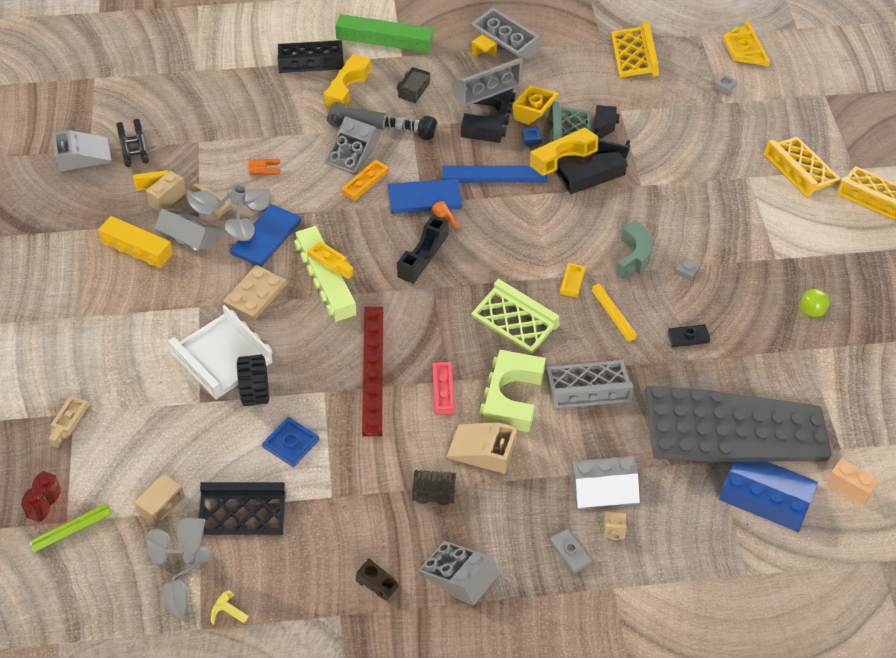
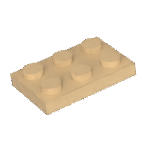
[223,265,287,321]

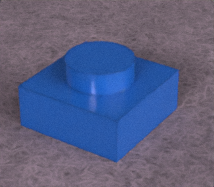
[522,127,542,145]

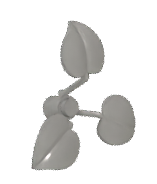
[187,184,270,241]
[147,518,210,619]

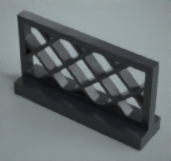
[277,40,344,73]
[199,482,287,535]

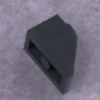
[594,105,620,139]

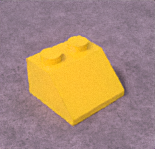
[512,85,559,124]

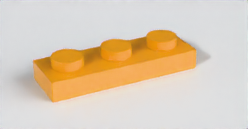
[341,159,389,201]

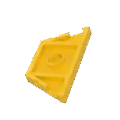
[722,21,770,66]

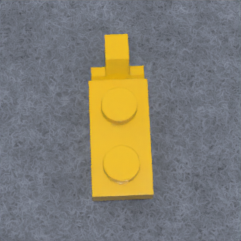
[307,241,354,279]

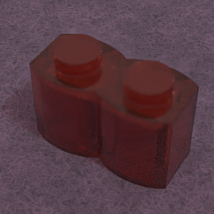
[21,471,61,522]

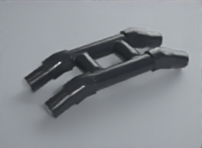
[116,119,149,167]

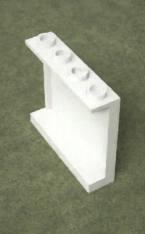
[168,305,273,399]

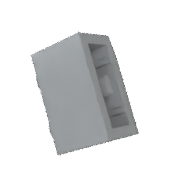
[324,116,381,174]
[52,130,112,172]
[418,541,500,605]

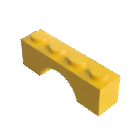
[323,54,371,108]
[530,127,598,176]

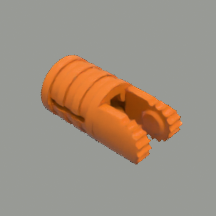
[248,159,281,175]
[432,201,459,233]

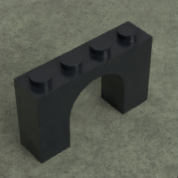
[461,88,516,143]

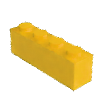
[98,216,173,268]

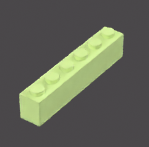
[294,226,357,322]

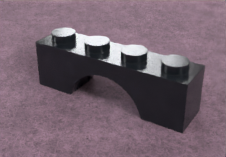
[397,214,449,284]

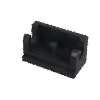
[592,133,630,159]

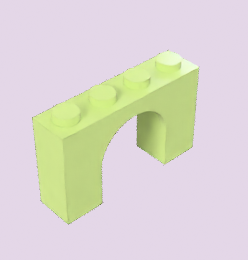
[480,350,546,433]

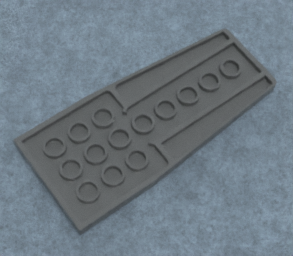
[644,385,832,462]

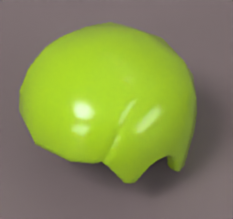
[799,289,830,317]

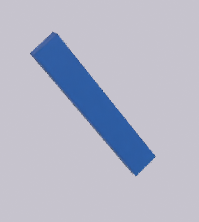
[443,166,548,183]

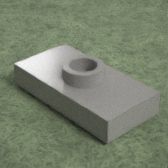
[549,529,592,575]

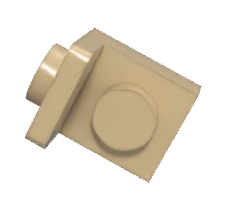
[603,511,627,540]

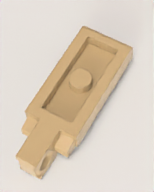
[48,396,89,448]

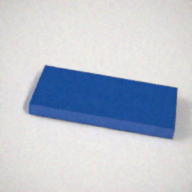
[388,179,462,214]
[230,204,302,267]

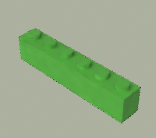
[335,14,434,53]

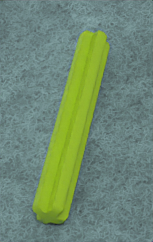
[29,504,111,552]

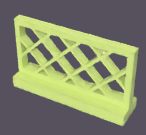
[471,279,560,354]

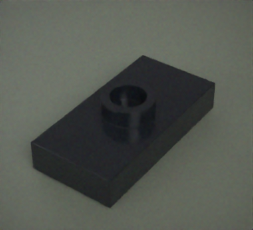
[668,324,710,347]

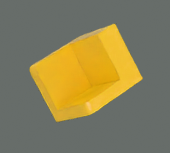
[472,34,497,57]

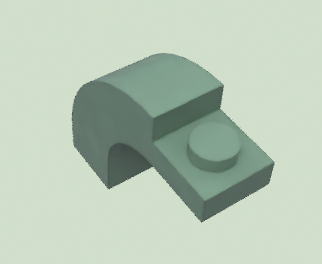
[616,220,652,279]

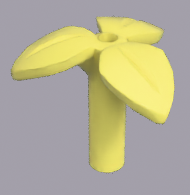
[211,590,249,625]

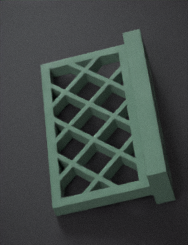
[549,101,593,158]

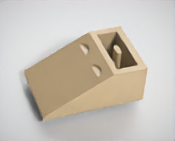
[446,422,518,474]

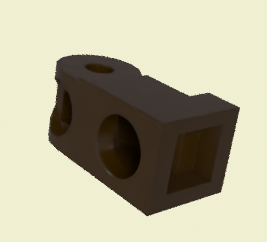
[356,558,399,600]

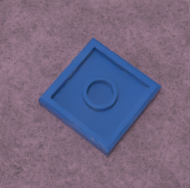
[262,417,320,468]

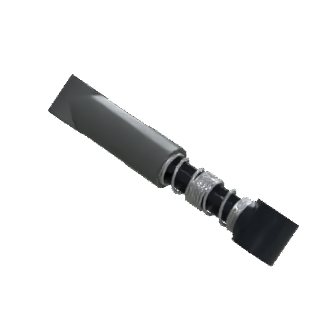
[327,103,438,140]

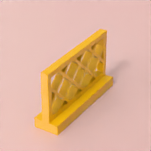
[611,21,659,78]
[763,137,841,197]
[837,166,896,221]

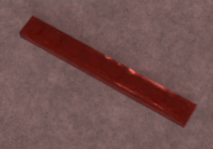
[362,307,384,437]

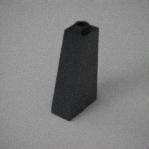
[554,152,628,194]

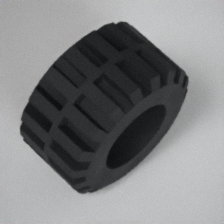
[236,354,270,406]

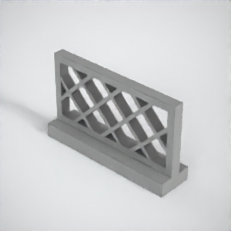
[546,360,633,409]

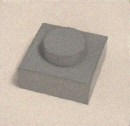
[714,74,738,94]
[675,257,701,281]

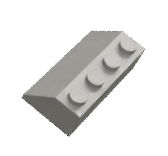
[471,7,540,59]
[453,58,523,107]

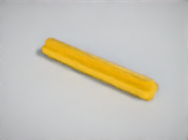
[592,284,637,342]

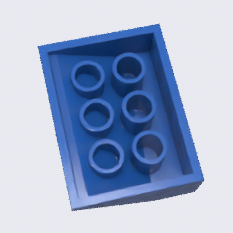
[719,462,819,532]

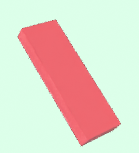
[432,362,455,414]

